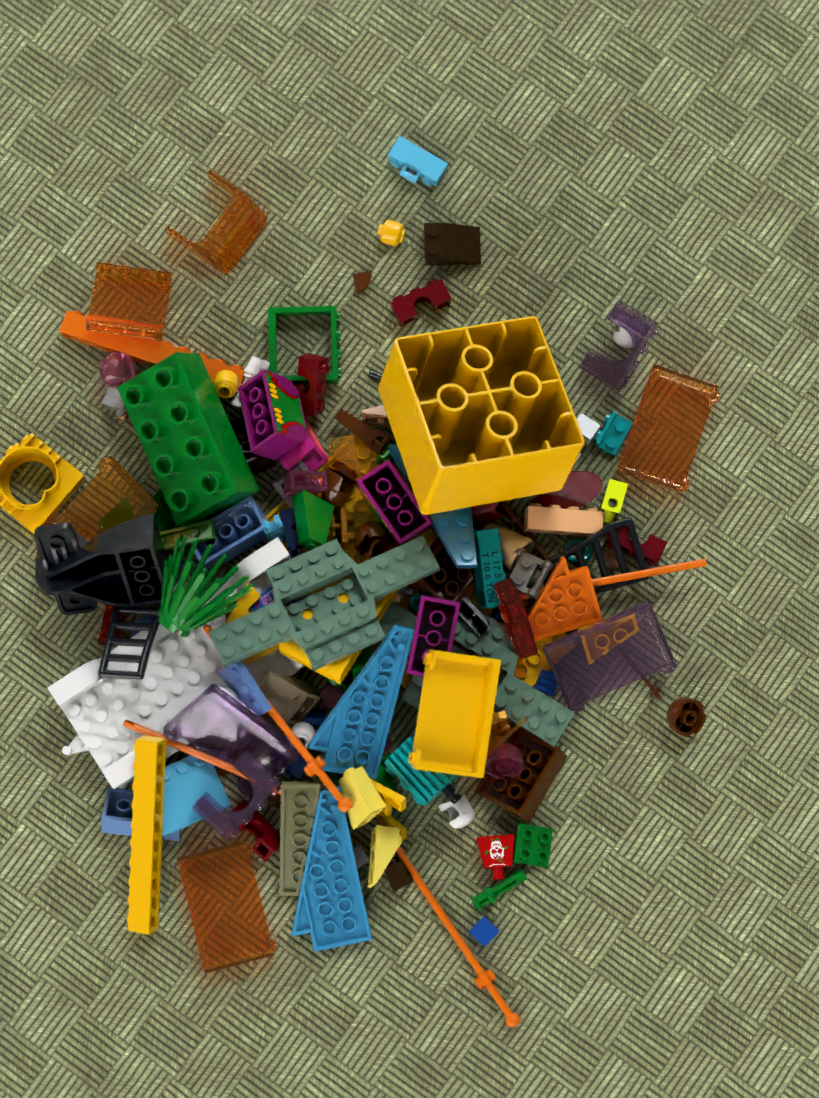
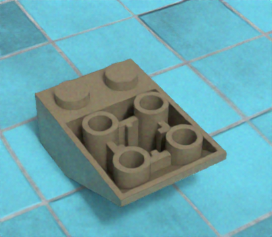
[259,671,321,725]

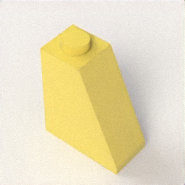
[339,766,386,830]

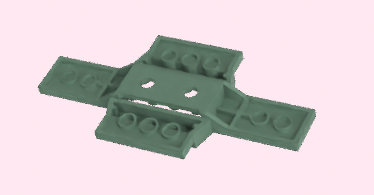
[208,536,440,671]
[379,602,575,747]

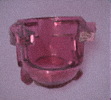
[99,352,135,387]

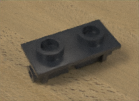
[458,597,493,637]

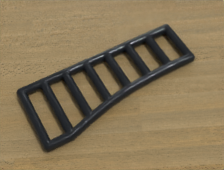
[505,517,649,616]
[98,561,185,680]

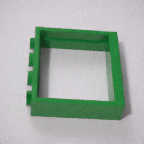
[268,306,342,385]

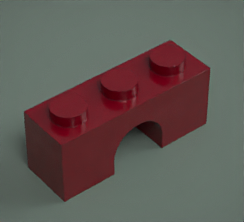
[390,279,452,327]
[297,353,329,417]
[604,518,667,566]
[224,799,280,862]

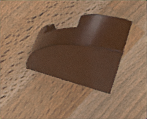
[353,270,372,294]
[332,461,357,482]

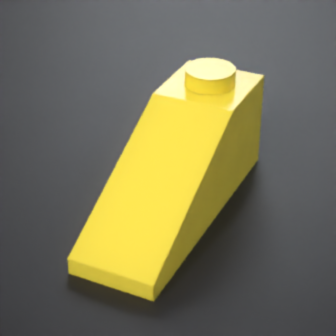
[368,825,402,887]

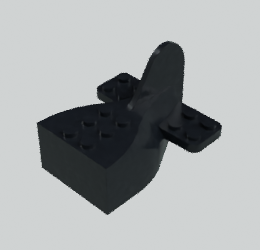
[34,513,168,615]

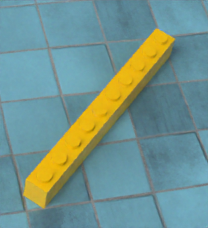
[127,735,166,935]

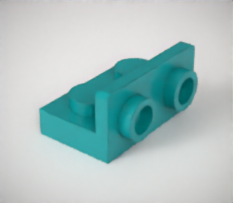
[594,410,633,457]

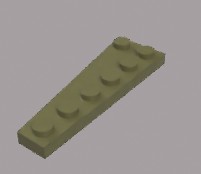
[279,781,320,896]

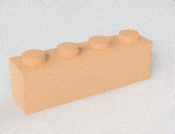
[524,503,604,537]

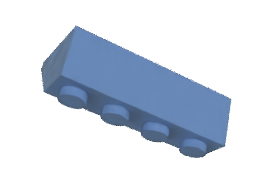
[191,496,269,572]
[101,787,181,841]

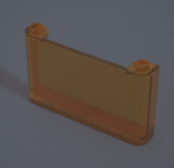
[617,364,720,494]
[43,456,159,542]
[177,840,277,974]

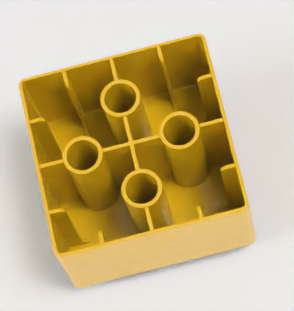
[378,316,585,515]

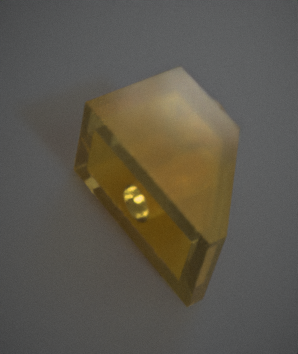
[328,435,361,476]

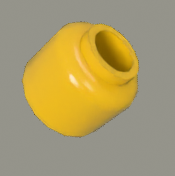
[377,220,406,247]
[213,370,239,398]

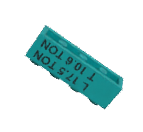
[473,528,508,609]

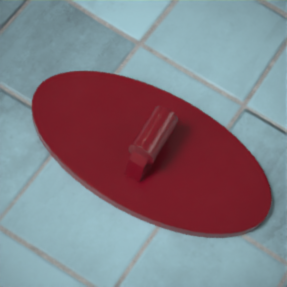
[531,471,603,509]

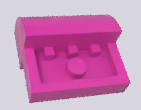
[278,434,328,481]

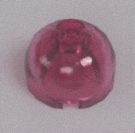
[485,742,523,779]

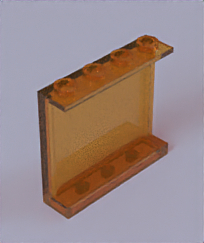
[86,262,172,341]

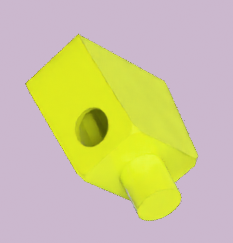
[601,479,628,523]

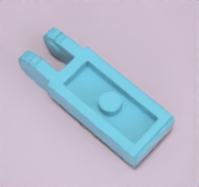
[262,514,286,544]

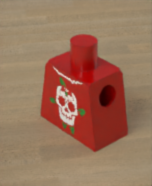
[476,834,514,880]

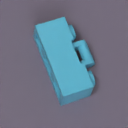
[388,136,448,187]

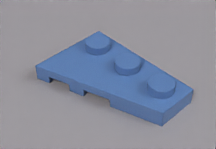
[217,660,272,717]

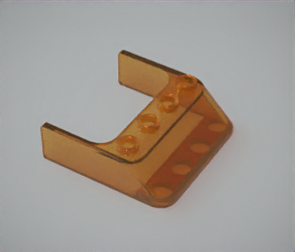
[165,170,267,273]

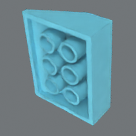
[162,749,231,838]

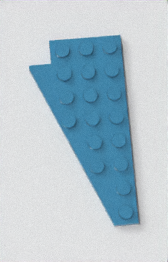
[389,445,477,569]
[307,625,415,779]
[292,786,372,952]

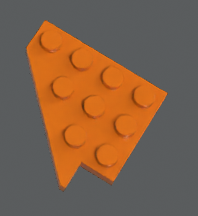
[523,556,603,643]

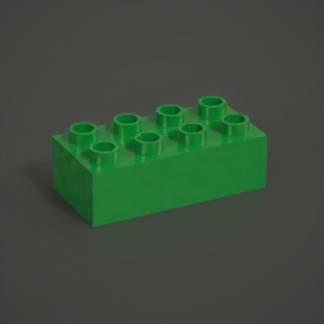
[117,352,260,526]

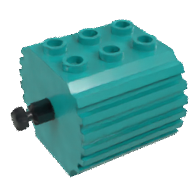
[384,733,462,806]

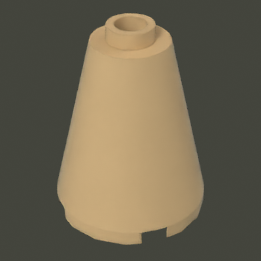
[481,522,534,570]

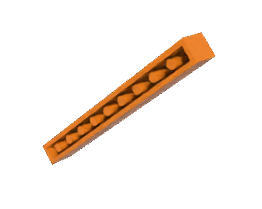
[59,310,245,395]

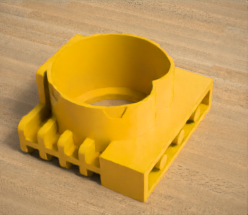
[0,433,86,535]

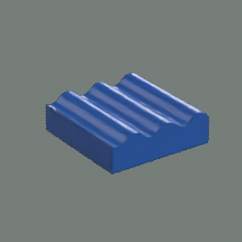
[534,669,561,697]
[469,916,500,947]

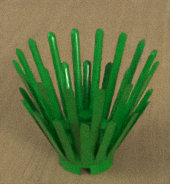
[156,535,253,637]

